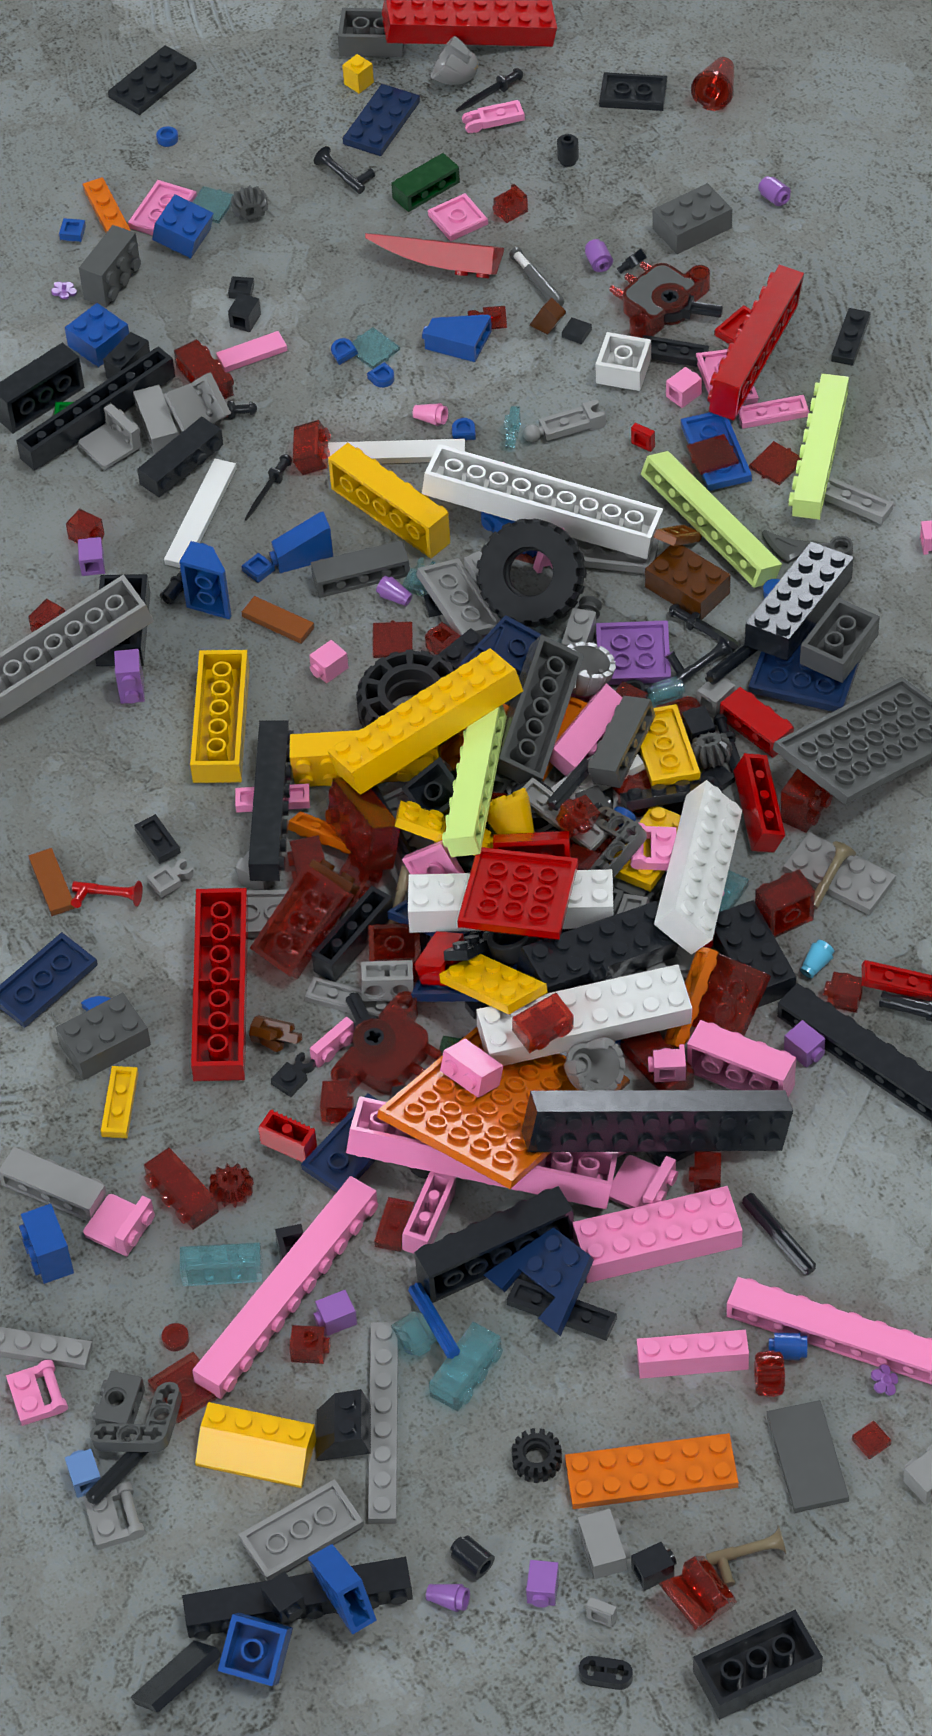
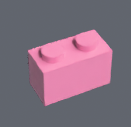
[440,1039,503,1097]

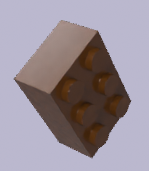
[645,545,731,620]

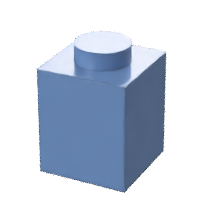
[64,1449,101,1498]

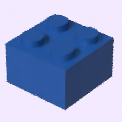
[152,194,214,259]
[65,303,129,368]
[19,1203,74,1284]
[218,1613,293,1686]

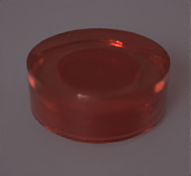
[162,1323,189,1351]

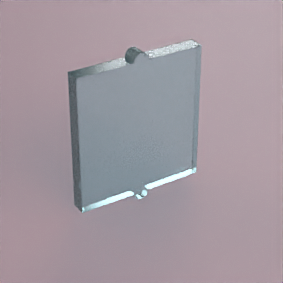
[192,186,234,223]
[352,327,400,369]

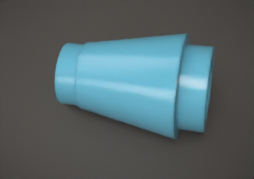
[800,940,834,979]

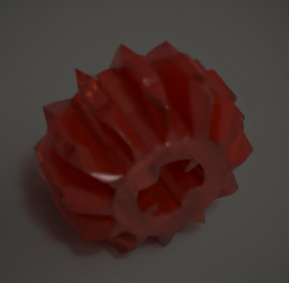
[209,1162,254,1208]
[754,1350,785,1397]

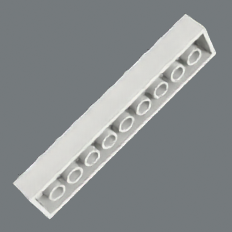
[422,444,663,559]

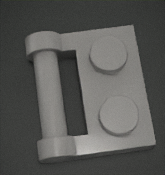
[83,1482,145,1550]

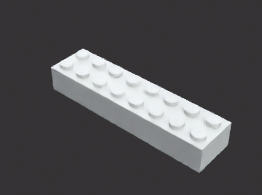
[654,780,742,955]
[408,869,614,933]
[476,964,692,1066]

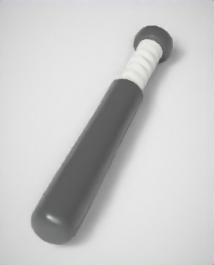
[509,247,564,306]

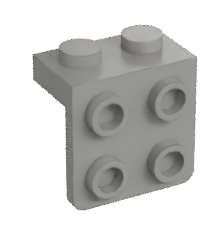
[165,372,231,432]
[79,404,141,469]

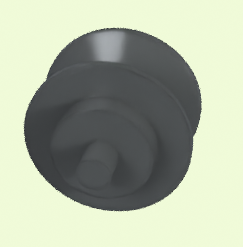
[577,596,602,619]

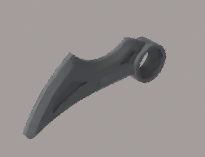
[762,530,853,563]

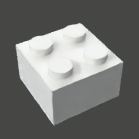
[595,332,651,391]

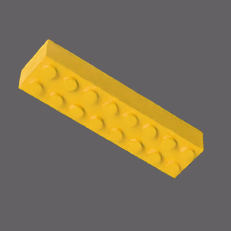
[328,648,523,795]

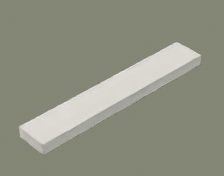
[327,439,465,465]
[164,459,237,568]

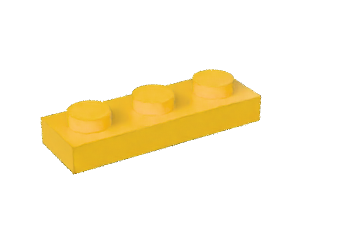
[101,1066,138,1139]

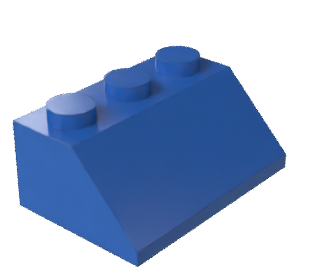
[179,541,232,619]

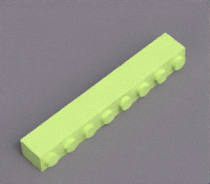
[789,374,849,520]
[641,451,782,588]
[442,705,507,857]

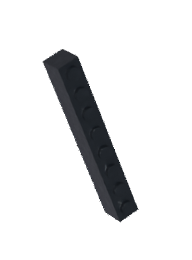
[16,346,176,471]
[248,720,294,881]
[777,983,932,1122]
[182,1556,413,1639]

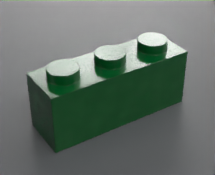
[391,153,460,212]

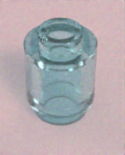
[647,676,685,706]

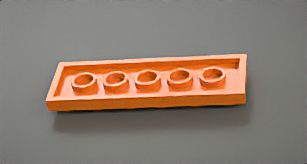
[565,1433,739,1509]

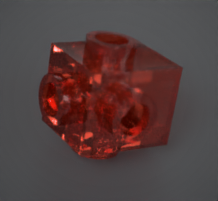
[556,794,600,838]

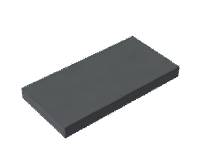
[767,1400,849,1513]

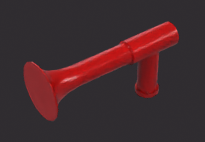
[71,881,143,908]

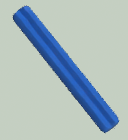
[408,1282,460,1359]

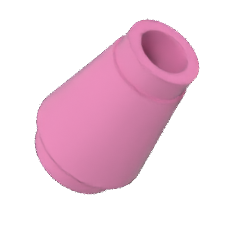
[413,403,448,426]

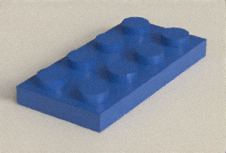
[681,412,752,491]

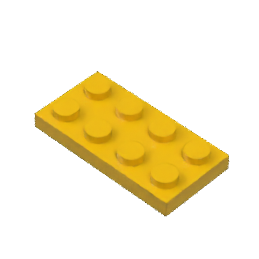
[639,704,700,786]
[394,801,494,856]
[609,806,681,892]
[439,954,548,1015]

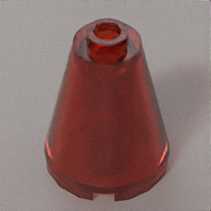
[691,57,734,111]

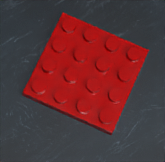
[457,847,578,940]

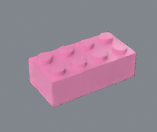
[687,1020,796,1097]

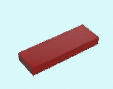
[861,960,932,1001]

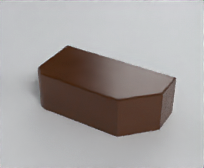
[530,298,566,335]

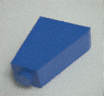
[422,315,492,362]
[269,511,333,573]
[308,1544,377,1635]

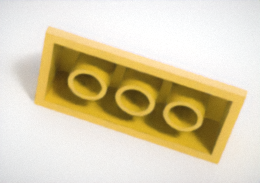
[195,1402,316,1488]

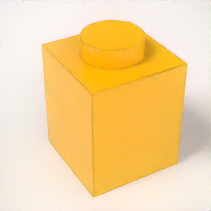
[342,54,374,94]

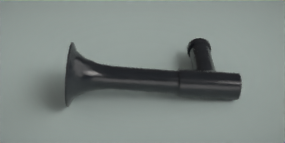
[313,146,375,194]
[665,636,733,687]

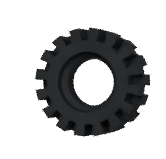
[512,1428,562,1483]

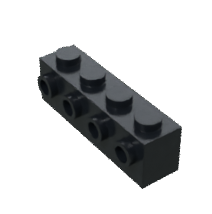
[137,416,223,497]
[311,886,393,982]

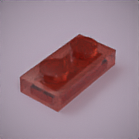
[374,1197,414,1252]

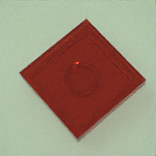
[148,1352,218,1423]

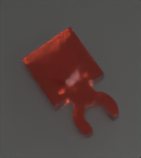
[468,306,507,329]

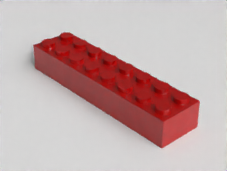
[382,0,557,47]
[707,264,804,421]
[191,888,248,1081]

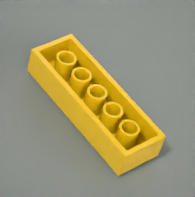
[328,442,450,559]
[190,650,250,783]
[290,730,441,787]

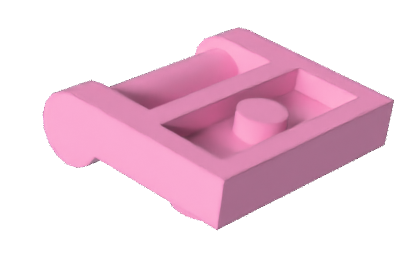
[631,822,676,871]
[6,1360,68,1426]

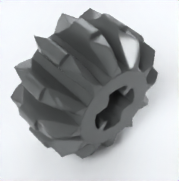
[231,185,268,221]
[691,731,733,769]

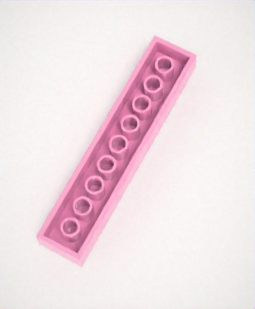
[346,1096,618,1209]

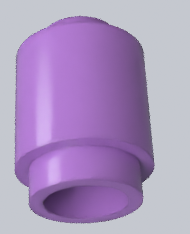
[758,176,791,206]
[585,239,613,272]

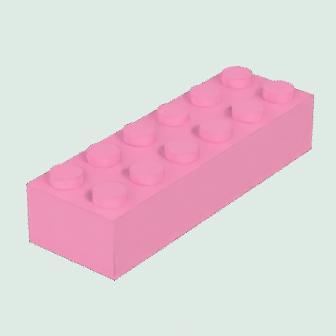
[572,1186,743,1283]

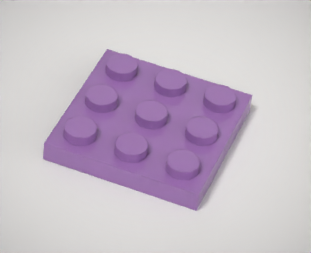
[596,621,671,685]

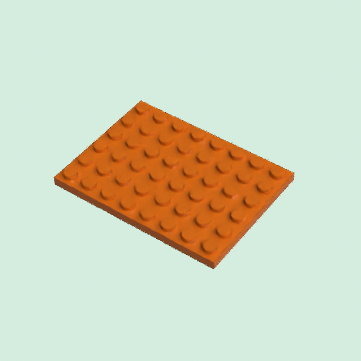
[377,1027,623,1189]

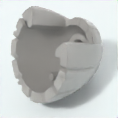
[431,36,479,85]
[567,642,616,696]
[564,1037,625,1090]

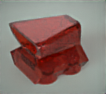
[659,1556,737,1630]

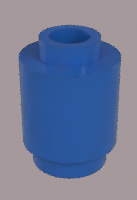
[769,1333,807,1360]

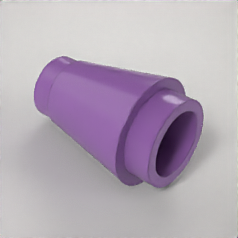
[376,576,413,606]
[426,1584,470,1612]

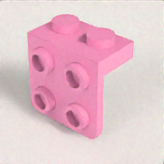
[609,1155,678,1208]
[83,1194,155,1257]

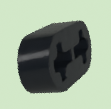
[579,1656,633,1690]

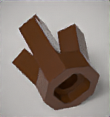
[249,1015,302,1052]

